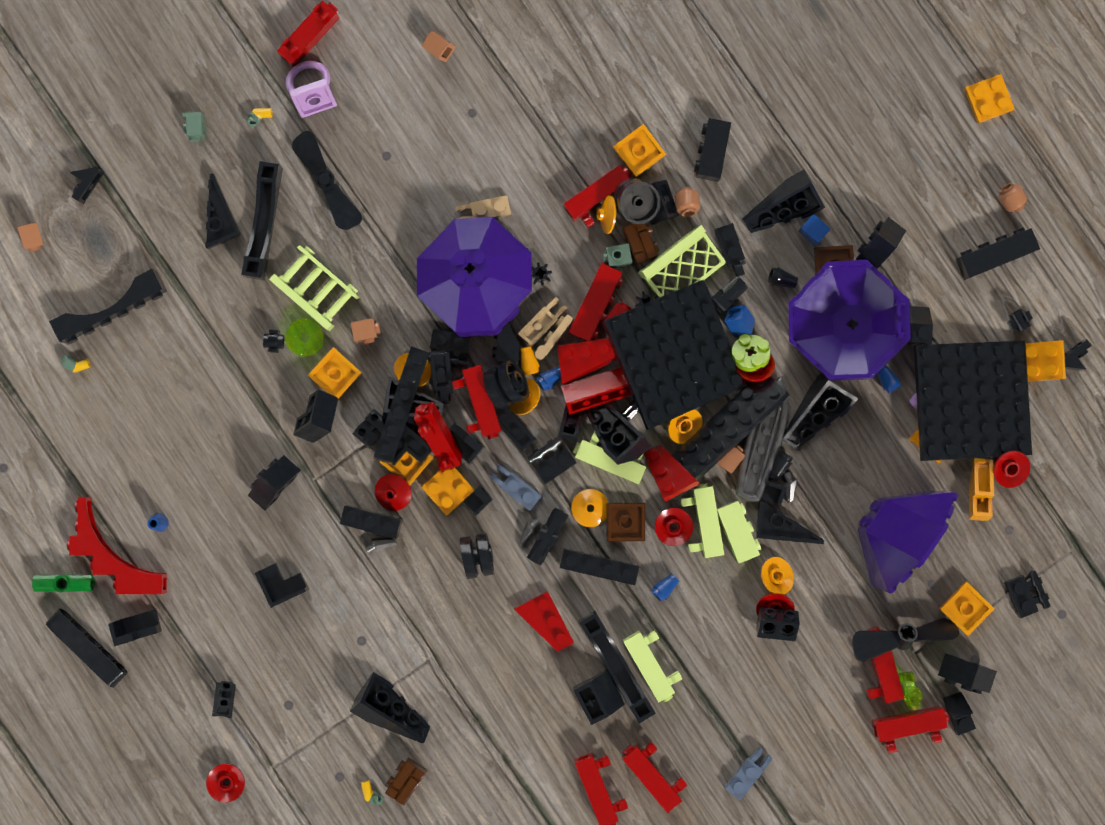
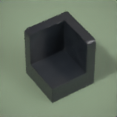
[761,481,787,506]
[464,486,493,516]

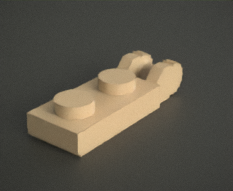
[455,195,511,219]
[518,297,567,347]
[535,314,573,360]

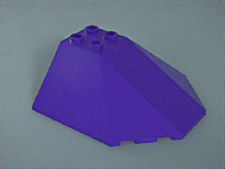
[858,490,959,594]

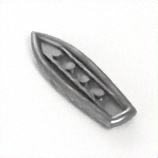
[736,377,788,502]

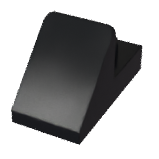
[70,167,104,204]
[1064,339,1092,371]
[558,405,584,441]
[943,692,976,736]

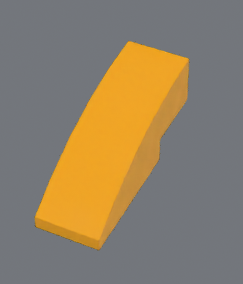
[969,458,994,521]

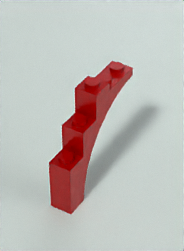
[67,497,167,594]

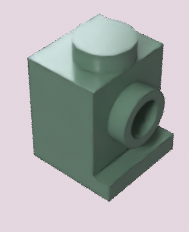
[182,112,206,142]

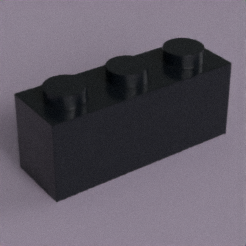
[694,118,731,182]
[340,505,403,539]

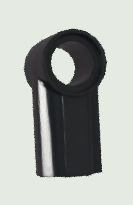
[711,276,748,314]

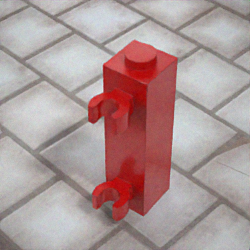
[277,0,339,67]
[563,165,631,228]
[452,365,502,440]
[414,402,462,472]
[866,627,905,704]
[872,706,949,753]
[622,742,688,814]
[574,752,628,825]

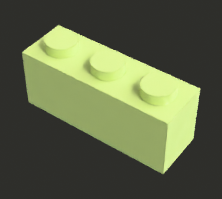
[717,501,761,564]

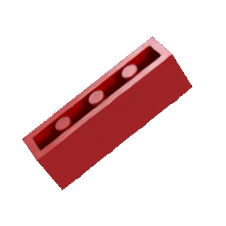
[568,263,624,342]
[561,367,632,414]

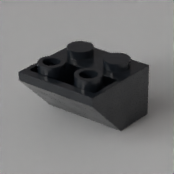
[573,670,625,725]

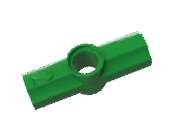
[32,574,95,593]

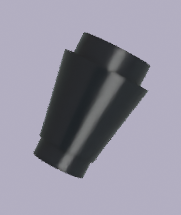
[768,267,798,288]
[770,451,793,480]

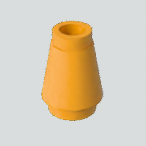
[520,346,540,375]

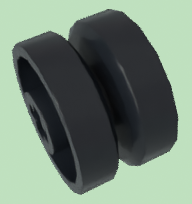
[613,178,661,224]
[483,360,529,409]
[460,533,494,579]

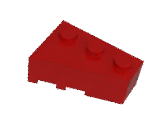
[558,338,617,384]

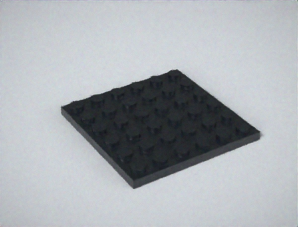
[602,280,747,430]
[914,341,1032,461]

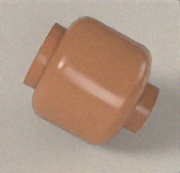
[998,183,1028,212]
[675,187,701,217]

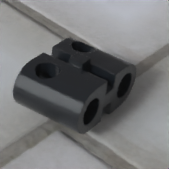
[352,409,386,449]

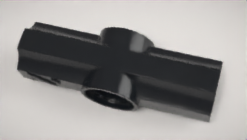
[527,507,569,566]

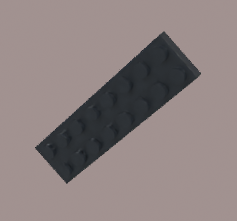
[651,377,790,500]

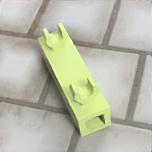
[573,431,646,484]
[681,483,724,558]
[623,630,683,703]

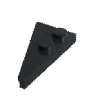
[205,173,241,250]
[756,501,824,544]

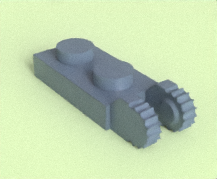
[489,464,541,511]
[724,747,773,800]

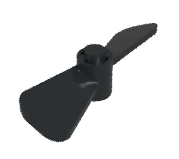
[292,131,362,230]
[852,618,959,662]

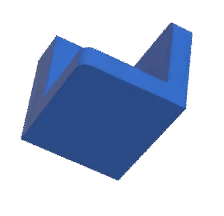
[798,214,830,246]
[725,305,755,337]

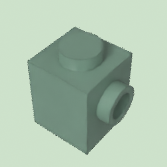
[603,244,632,268]

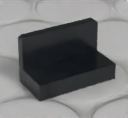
[650,180,679,225]

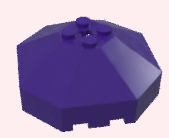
[417,217,532,337]
[788,260,911,381]

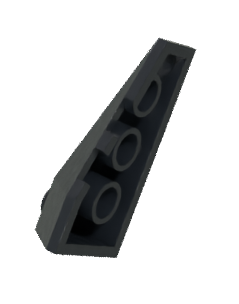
[742,169,825,233]
[851,306,933,345]
[782,372,858,449]
[585,403,651,465]
[350,672,430,744]

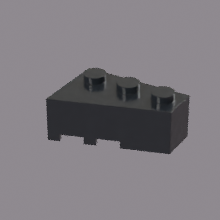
[382,377,443,426]

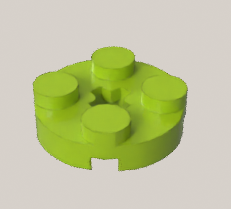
[732,334,770,372]

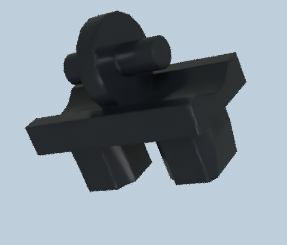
[212,681,236,718]

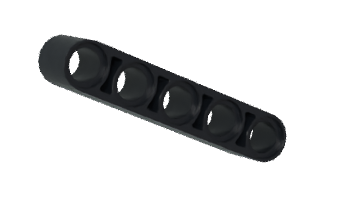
[46,608,128,688]

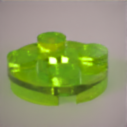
[285,318,325,357]
[899,671,923,711]

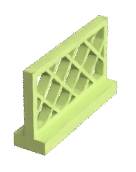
[638,225,726,298]

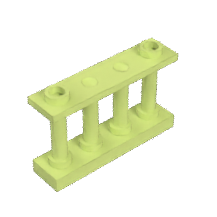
[269,245,360,331]

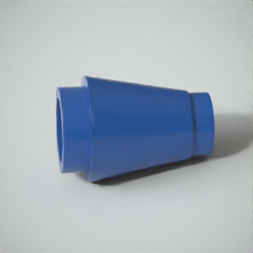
[877,365,901,394]
[536,366,561,391]
[147,513,169,532]
[651,574,679,602]

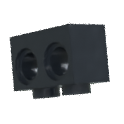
[756,607,800,642]

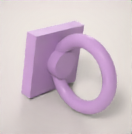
[286,61,337,118]

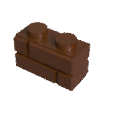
[622,223,660,265]
[385,757,427,806]

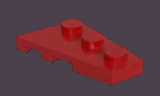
[644,444,700,502]
[514,591,574,652]

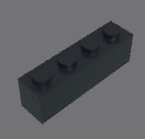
[956,227,1040,280]
[560,548,639,585]

